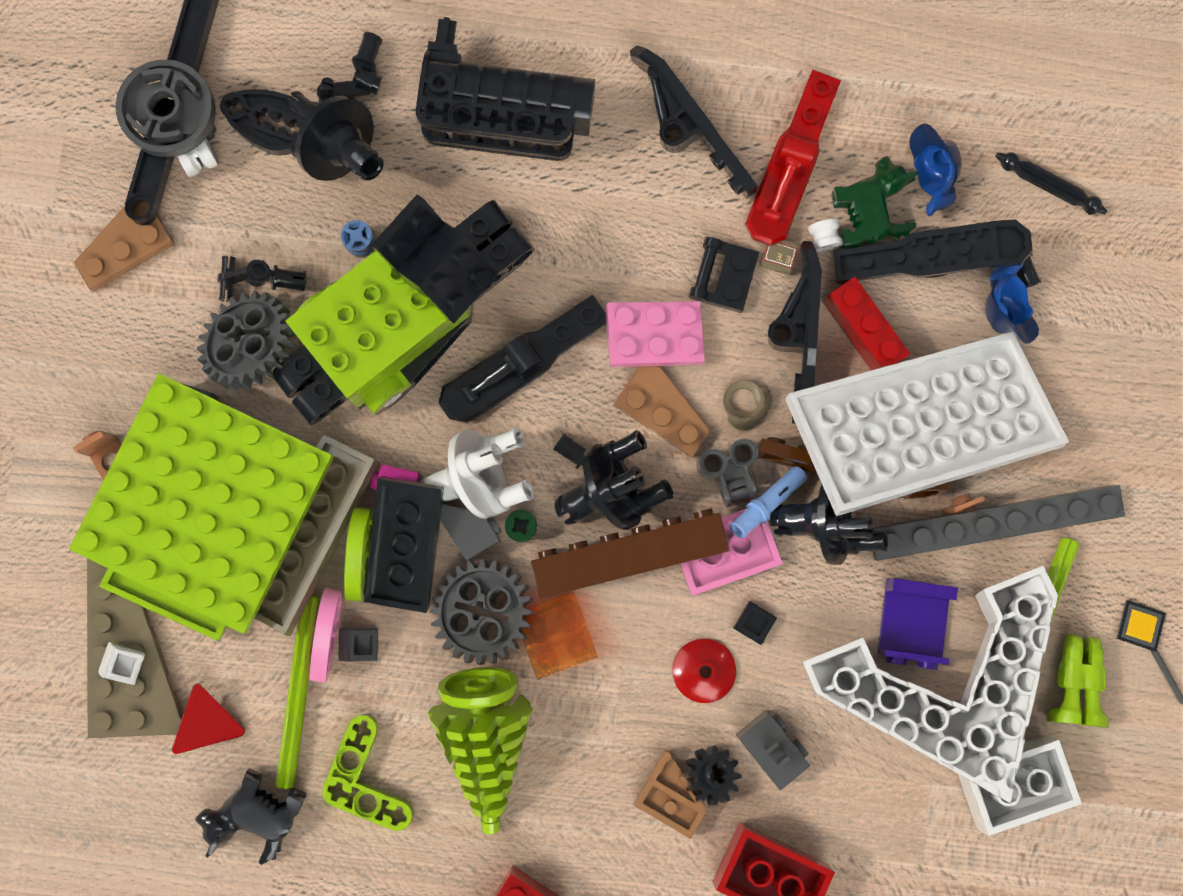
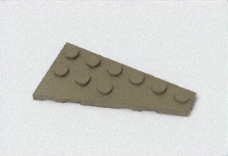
[87,558,182,738]

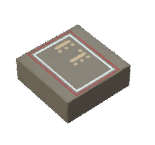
[760,240,800,276]

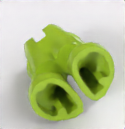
[1047,634,1109,728]

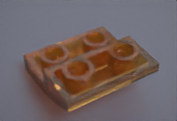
[522,592,598,680]

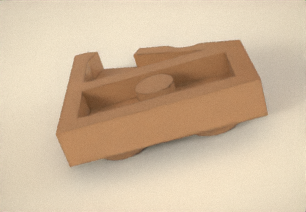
[633,749,707,839]

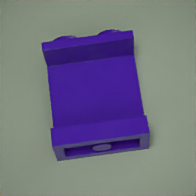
[877,578,958,670]

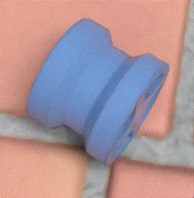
[341,220,376,257]

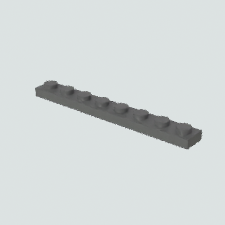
[873,484,1125,561]

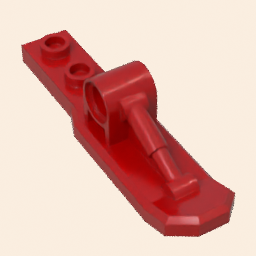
[745,69,841,246]

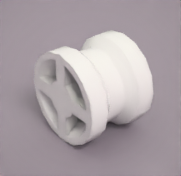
[808,219,844,253]

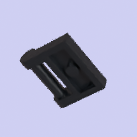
[689,237,759,313]

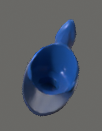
[909,123,962,216]
[985,263,1039,344]

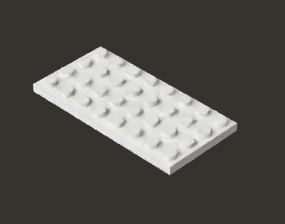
[785,332,1069,516]

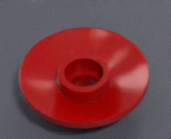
[672,638,736,703]

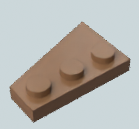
[74,202,175,292]

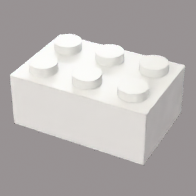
[958,735,1082,836]

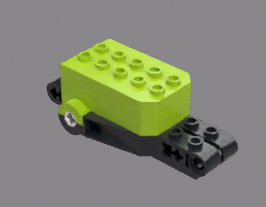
[272,200,535,425]

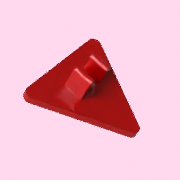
[171,683,245,754]

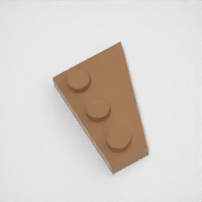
[613,366,710,458]

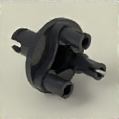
[286,91,384,181]
[554,430,674,530]
[770,483,888,565]

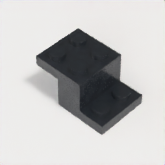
[371,195,498,324]

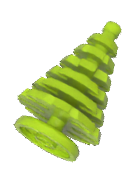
[428,667,533,835]

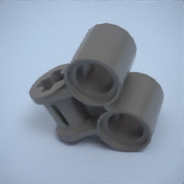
[696,439,758,508]

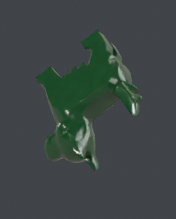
[831,156,919,249]

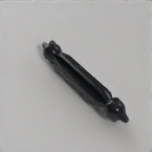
[995,152,1108,215]

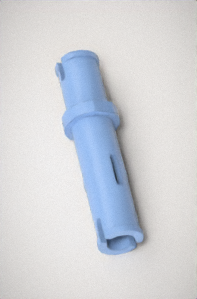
[729,466,807,538]

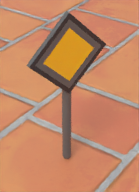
[1116,600,1183,704]

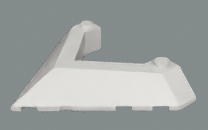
[802,566,1058,803]

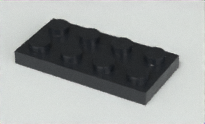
[363,476,444,613]

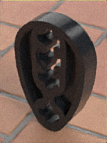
[220,89,302,156]

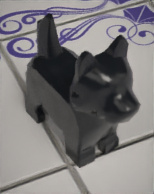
[195,768,306,865]

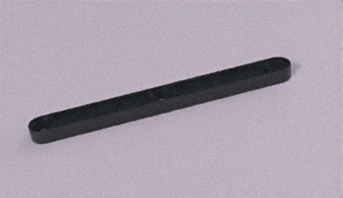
[124,0,219,225]

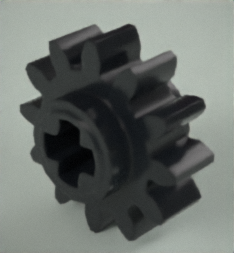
[683,745,742,806]

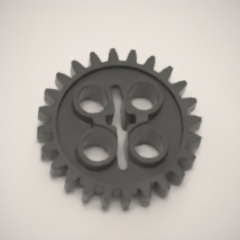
[197,291,295,391]
[430,559,535,665]

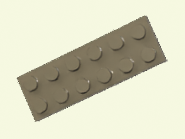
[255,434,380,636]

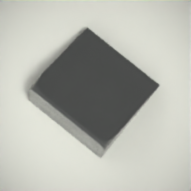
[338,628,378,662]

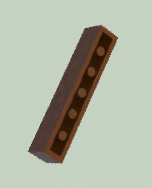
[531,508,730,599]

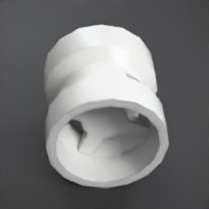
[177,139,219,178]

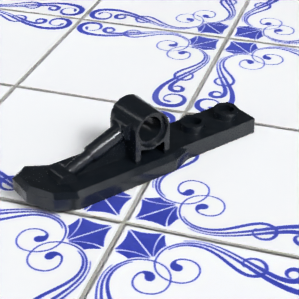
[630,46,758,199]
[834,219,1033,284]
[767,241,822,432]
[439,295,607,424]

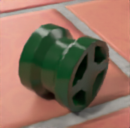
[505,510,537,542]

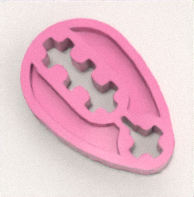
[309,587,343,683]

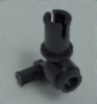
[317,32,382,104]
[217,256,306,302]

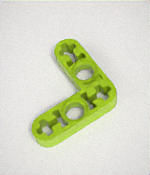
[322,714,414,831]

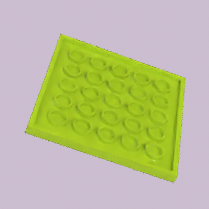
[69,373,335,634]

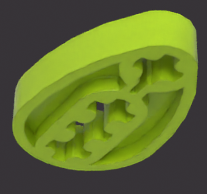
[344,507,374,602]

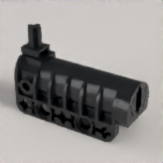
[416,17,596,161]

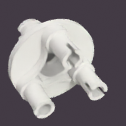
[420,427,534,519]

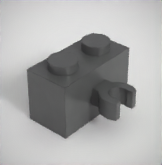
[735,711,811,791]

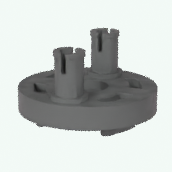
[116,59,217,157]

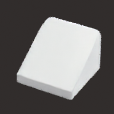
[98,642,145,685]

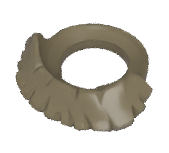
[723,380,773,430]

